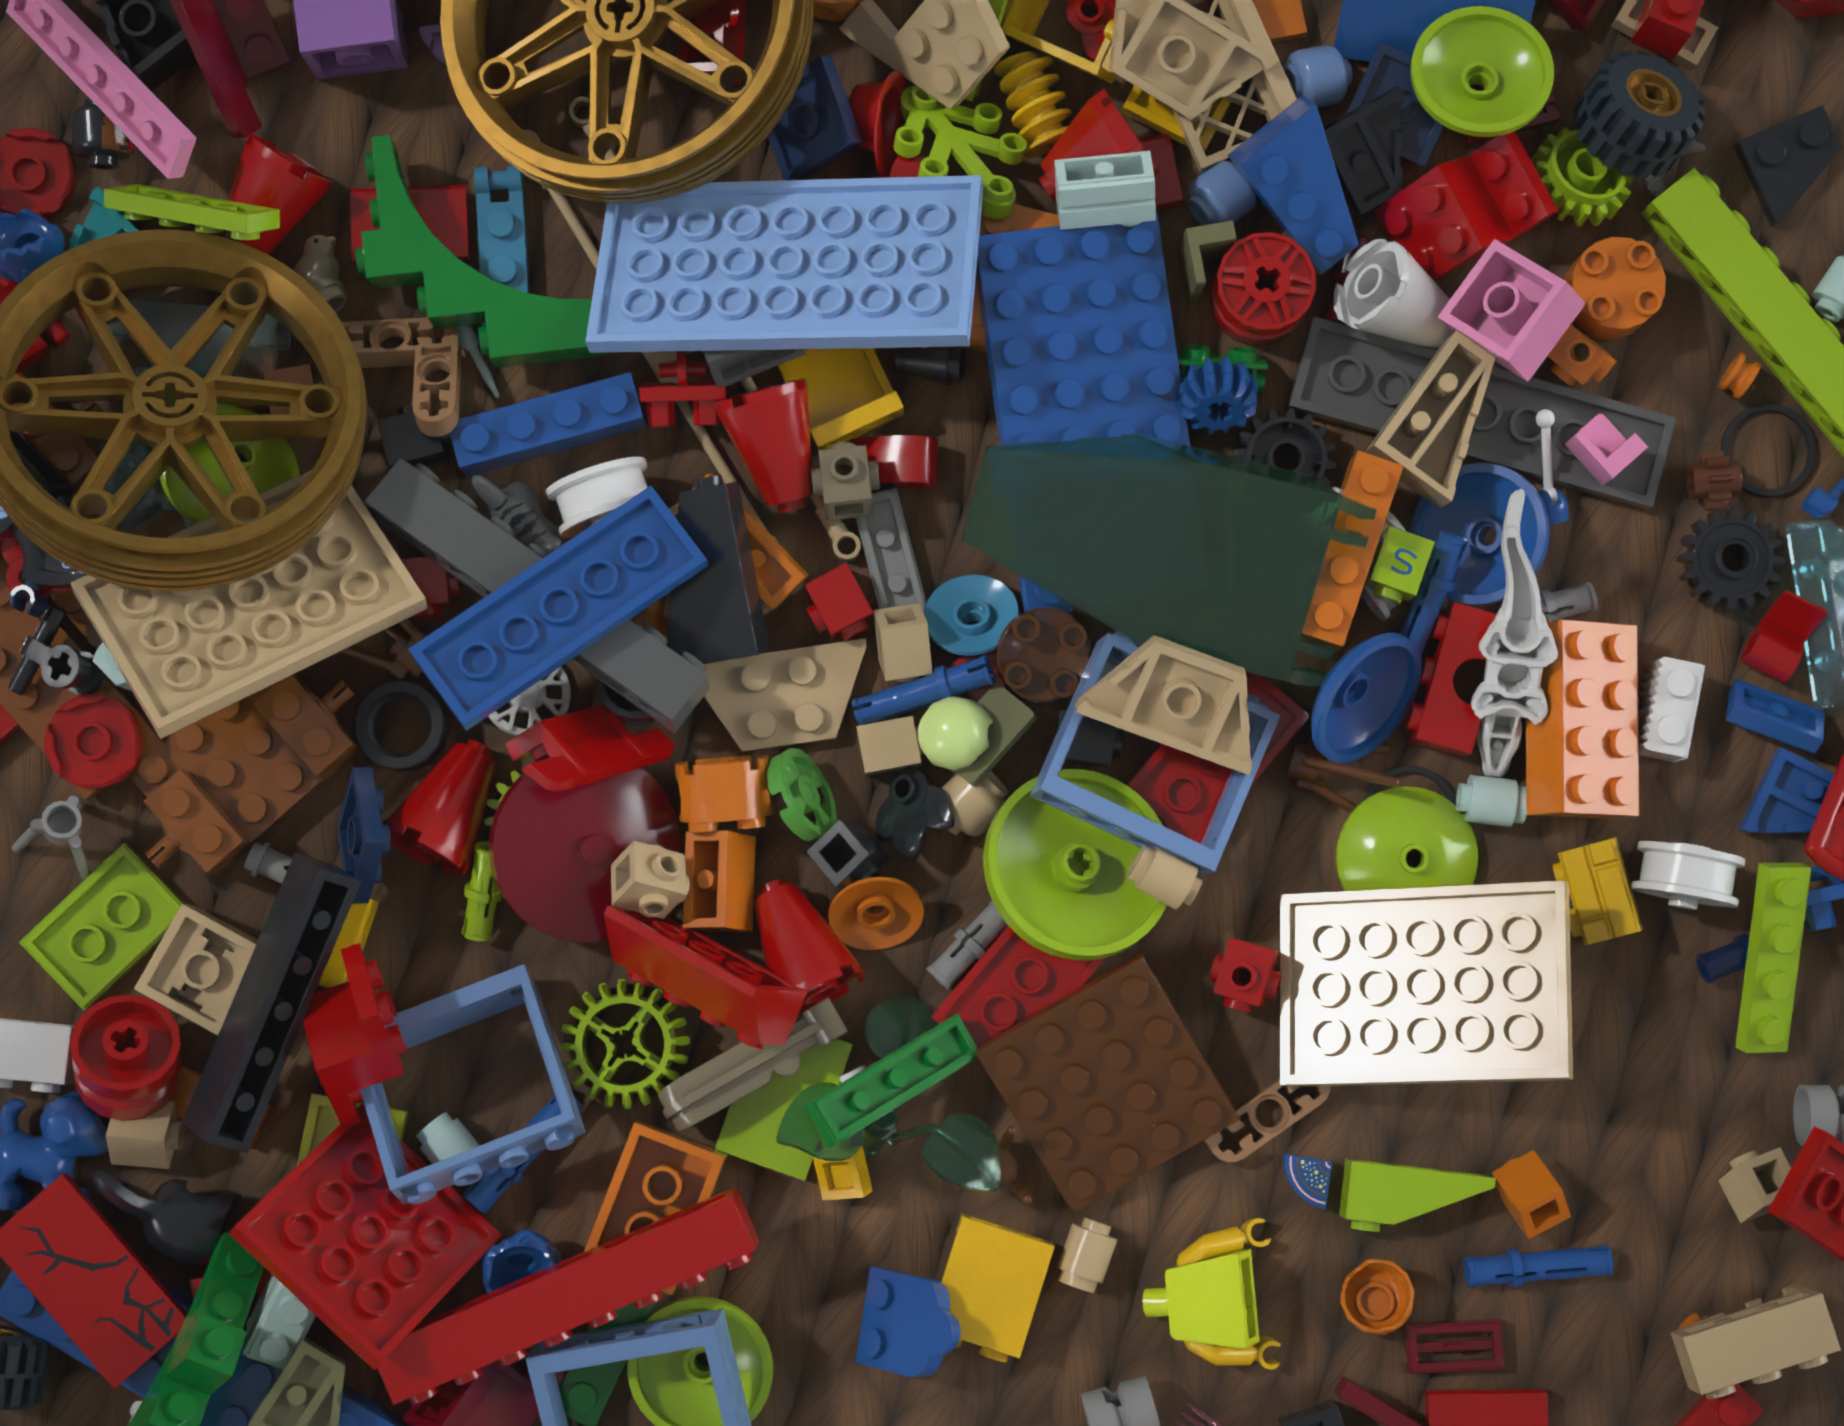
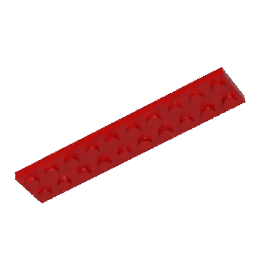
[931,655,1310,1047]

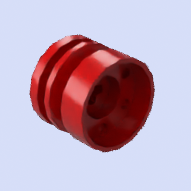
[1209,232,1316,346]

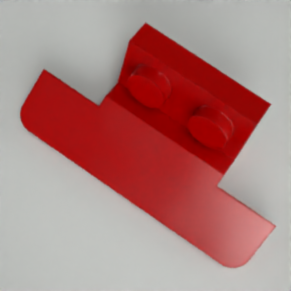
[505,704,675,792]

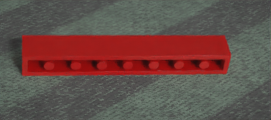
[377,1187,760,1405]

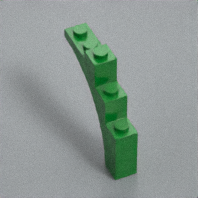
[355,135,608,368]
[127,1232,264,1426]

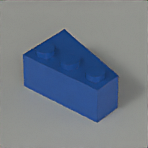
[1227,96,1359,275]

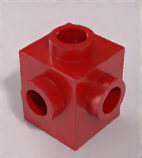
[1209,937,1282,1013]

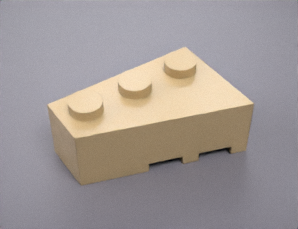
[1365,330,1495,509]
[1670,1284,1841,1399]

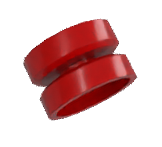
[70,994,183,1121]

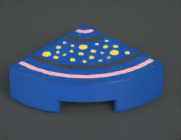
[1283,1153,1333,1209]

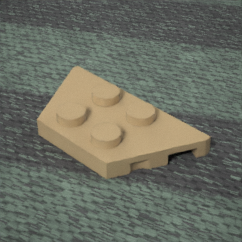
[1109,0,1278,119]
[1075,635,1252,775]
[704,638,867,753]

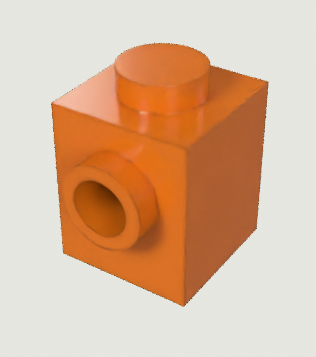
[1492,1150,1571,1239]

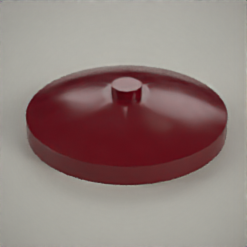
[489,757,681,943]

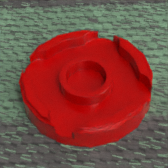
[0,127,78,220]
[44,694,143,790]

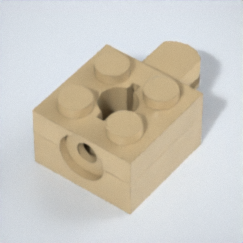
[134,904,258,1035]

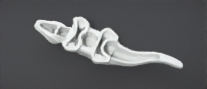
[1471,489,1558,778]

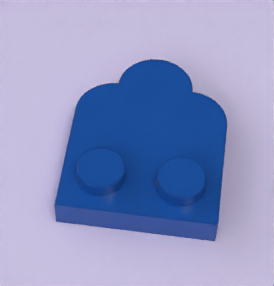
[855,1266,961,1377]

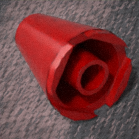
[217,133,333,255]
[714,378,813,513]
[383,740,498,878]
[753,879,866,1015]

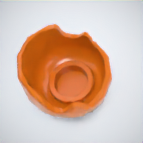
[1340,1259,1415,1335]

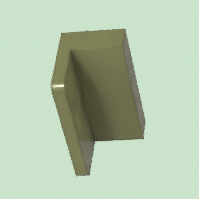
[1177,220,1237,304]
[948,682,1037,786]

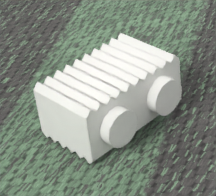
[1638,656,1705,762]

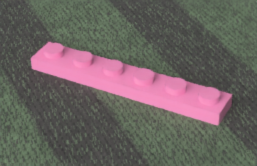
[6,0,197,179]

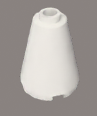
[1334,239,1453,350]

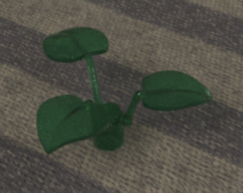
[776,993,1001,1193]

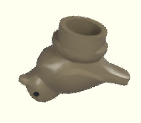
[293,235,348,313]

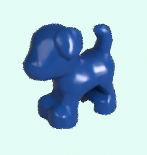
[0,1091,108,1210]

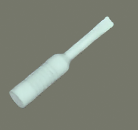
[457,325,500,399]

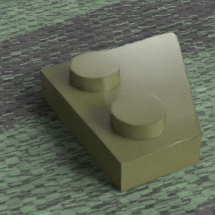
[248,1337,346,1426]

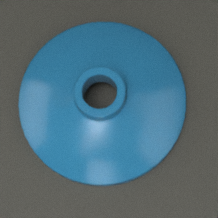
[924,575,1019,656]

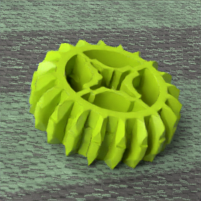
[560,979,690,1109]

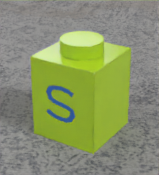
[1364,526,1435,605]

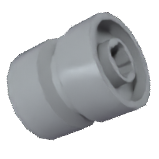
[1793,1084,1844,1146]
[1080,1375,1160,1426]

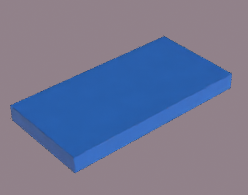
[1333,0,1536,62]

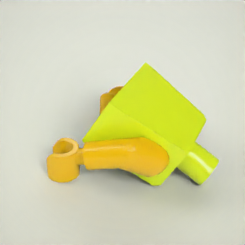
[1143,1218,1281,1370]

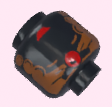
[72,98,135,170]

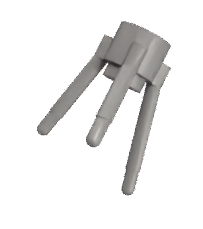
[12,796,90,880]

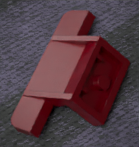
[169,0,290,139]
[402,1359,569,1426]

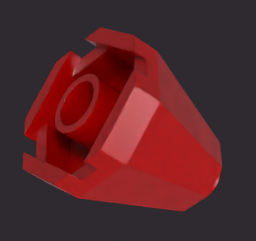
[1039,89,1160,202]

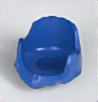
[480,1230,562,1293]

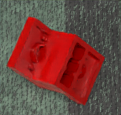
[1373,131,1558,283]
[303,943,408,1129]

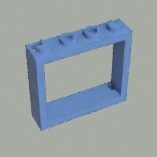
[1030,633,1280,877]
[360,964,586,1204]
[525,1308,752,1426]

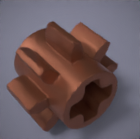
[1686,450,1742,511]

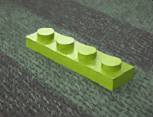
[104,184,280,240]
[1735,863,1811,1053]

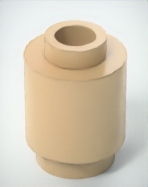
[1126,844,1202,910]
[1057,1217,1118,1293]

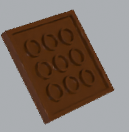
[975,953,1240,1214]

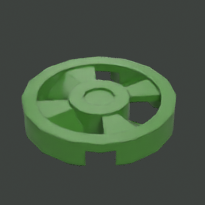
[767,748,837,841]

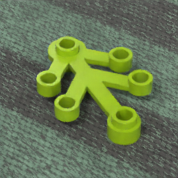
[893,85,1027,220]

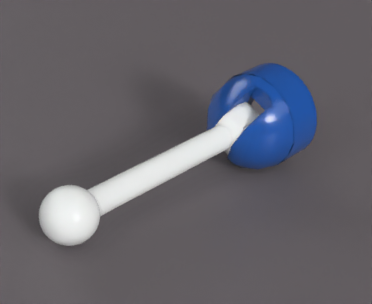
[1536,409,1569,524]

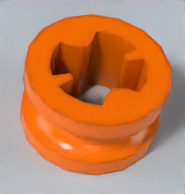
[1717,352,1762,400]

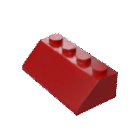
[604,905,807,1049]

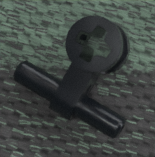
[7,604,105,696]

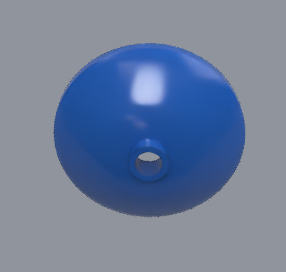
[1410,463,1550,605]
[1311,633,1422,763]

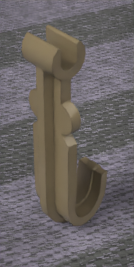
[658,998,848,1131]

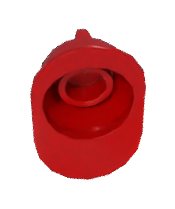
[848,71,907,178]

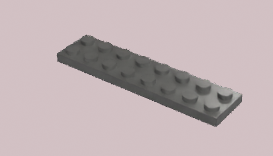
[1287,316,1676,510]

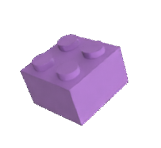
[293,0,409,80]

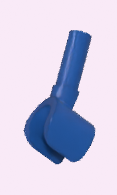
[1801,478,1844,519]

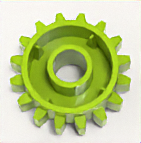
[1531,127,1633,227]

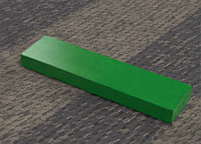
[804,1013,978,1148]

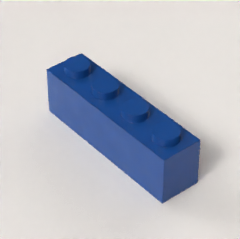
[450,372,647,477]

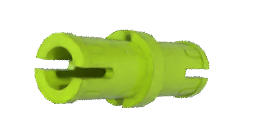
[461,841,502,941]

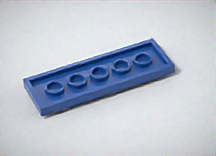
[408,486,708,731]

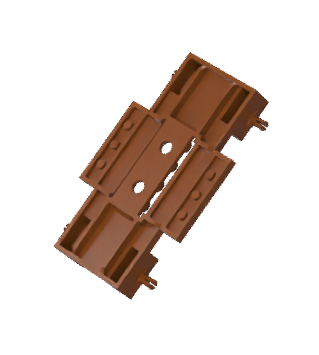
[0,401,361,875]

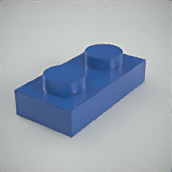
[1726,679,1825,753]

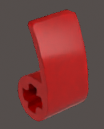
[850,435,939,489]
[1740,591,1828,683]

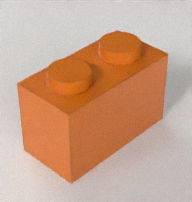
[682,831,756,932]

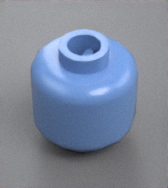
[1282,45,1353,108]
[1187,160,1257,226]

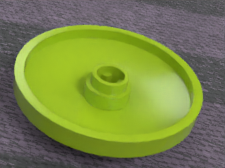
[983,769,1167,961]

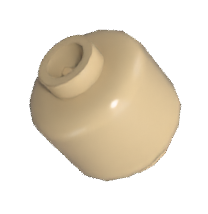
[942,771,1008,836]

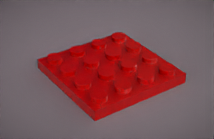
[229,1104,502,1371]

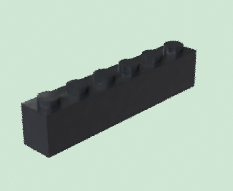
[182,852,361,1153]

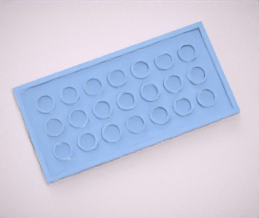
[585,175,984,353]

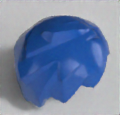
[0,209,65,283]

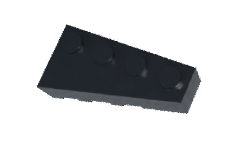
[94,0,195,91]

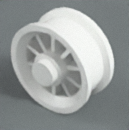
[546,457,648,538]
[1631,841,1745,910]

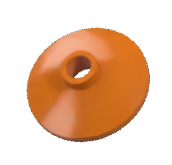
[828,877,924,950]

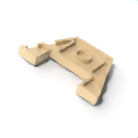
[839,0,1010,109]

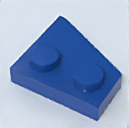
[1738,747,1834,833]

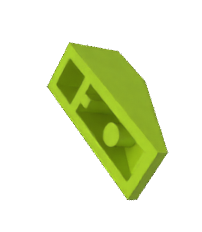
[1339,1158,1496,1232]

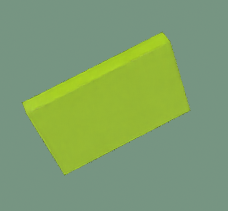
[19,843,185,1011]
[715,1039,853,1181]

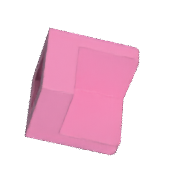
[1565,413,1648,486]

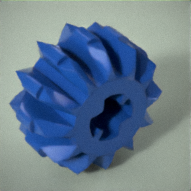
[1178,356,1258,436]

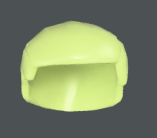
[918,696,993,771]

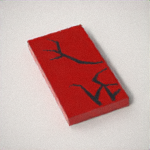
[0,1173,187,1389]

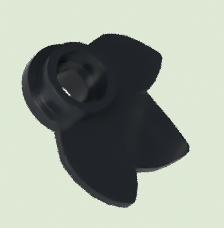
[875,766,954,860]

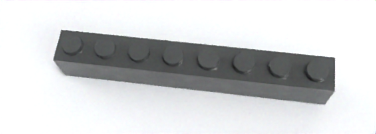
[364,458,709,734]

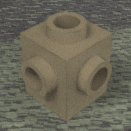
[811,442,880,521]

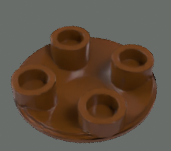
[996,607,1091,702]

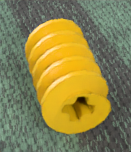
[994,52,1072,158]

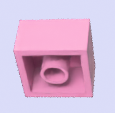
[1438,239,1586,382]

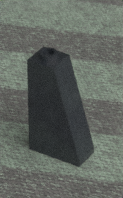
[667,475,770,664]

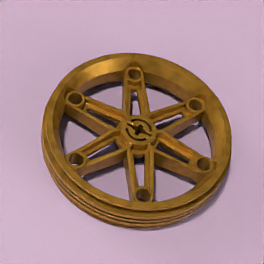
[440,0,814,204]
[0,230,367,591]

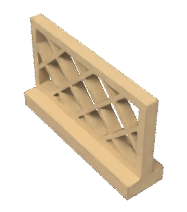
[1171,0,1297,173]

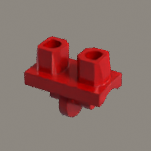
[639,351,727,427]

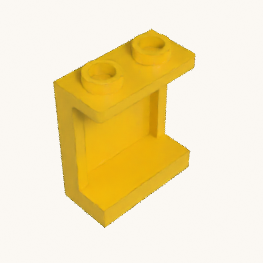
[777,348,904,454]
[941,1213,1055,1362]

